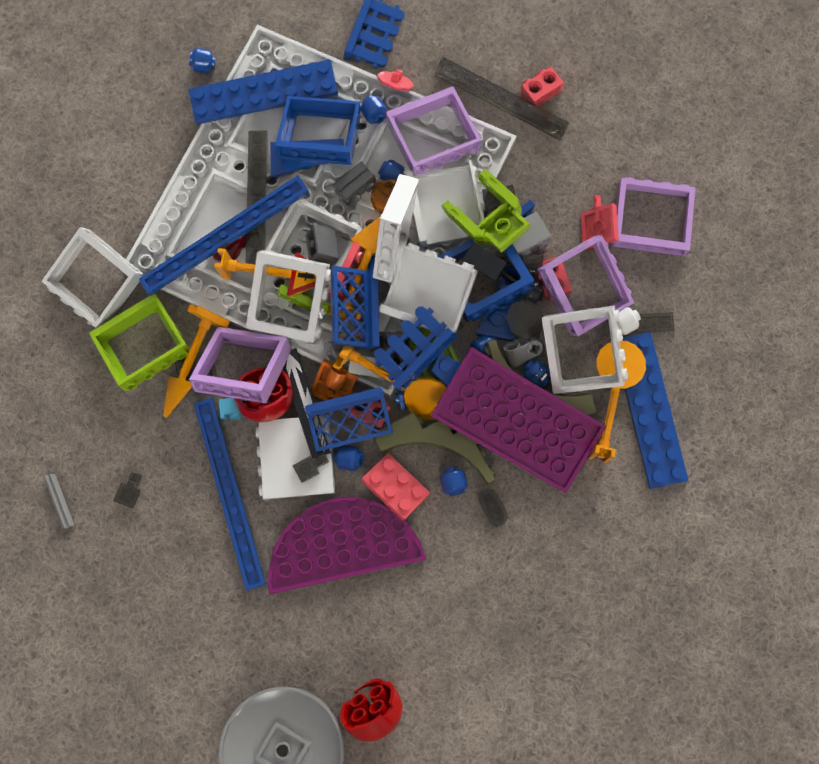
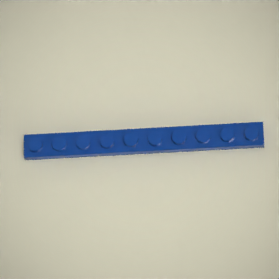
[139,175,310,296]
[193,398,266,591]

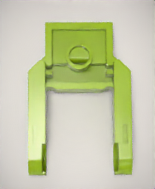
[441,169,531,253]

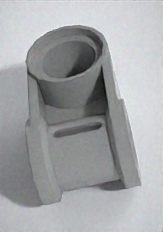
[503,334,543,367]

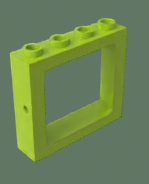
[89,293,190,392]

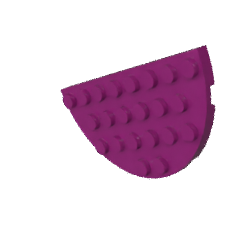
[268,497,426,594]

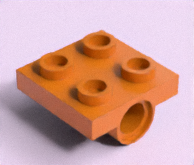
[311,359,359,410]

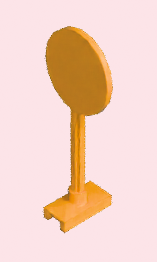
[333,334,447,421]
[588,341,646,464]

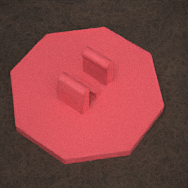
[377,69,414,91]

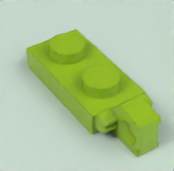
[276,284,330,316]

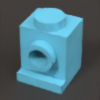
[219,398,248,421]

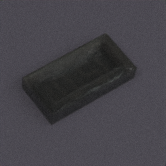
[636,312,675,334]

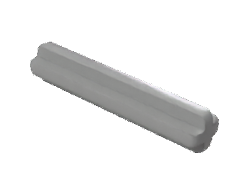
[44,474,74,529]

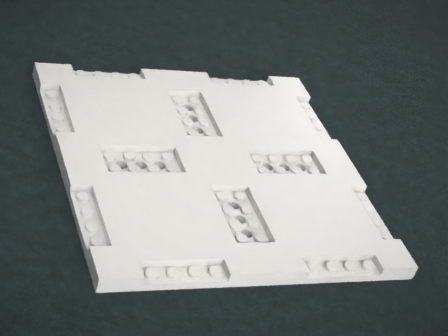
[123,25,516,398]

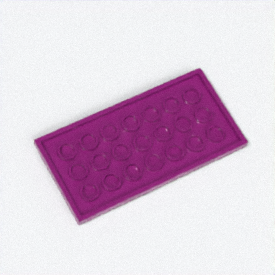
[431,347,606,493]

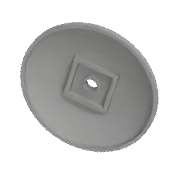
[219,687,344,764]

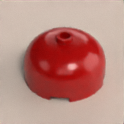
[234,367,293,422]
[340,678,403,742]

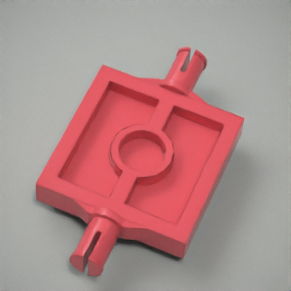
[581,195,619,258]

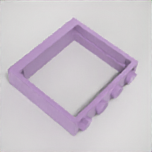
[386,86,482,176]
[611,177,696,256]
[537,235,634,337]
[189,327,291,404]

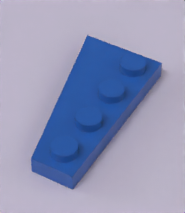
[270,139,344,179]
[476,265,522,342]

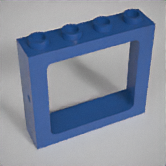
[275,96,361,165]
[438,239,534,322]

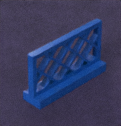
[331,266,380,350]
[305,387,393,452]

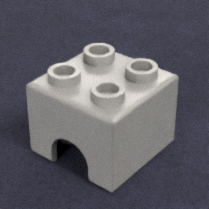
[512,212,551,264]

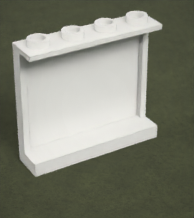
[405,160,485,248]
[379,243,478,333]
[256,415,335,501]

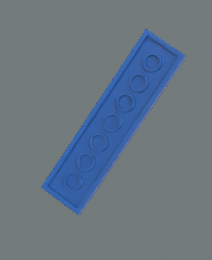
[188,59,338,125]
[623,332,689,489]

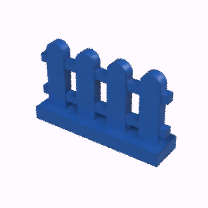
[343,0,405,69]
[374,306,458,391]

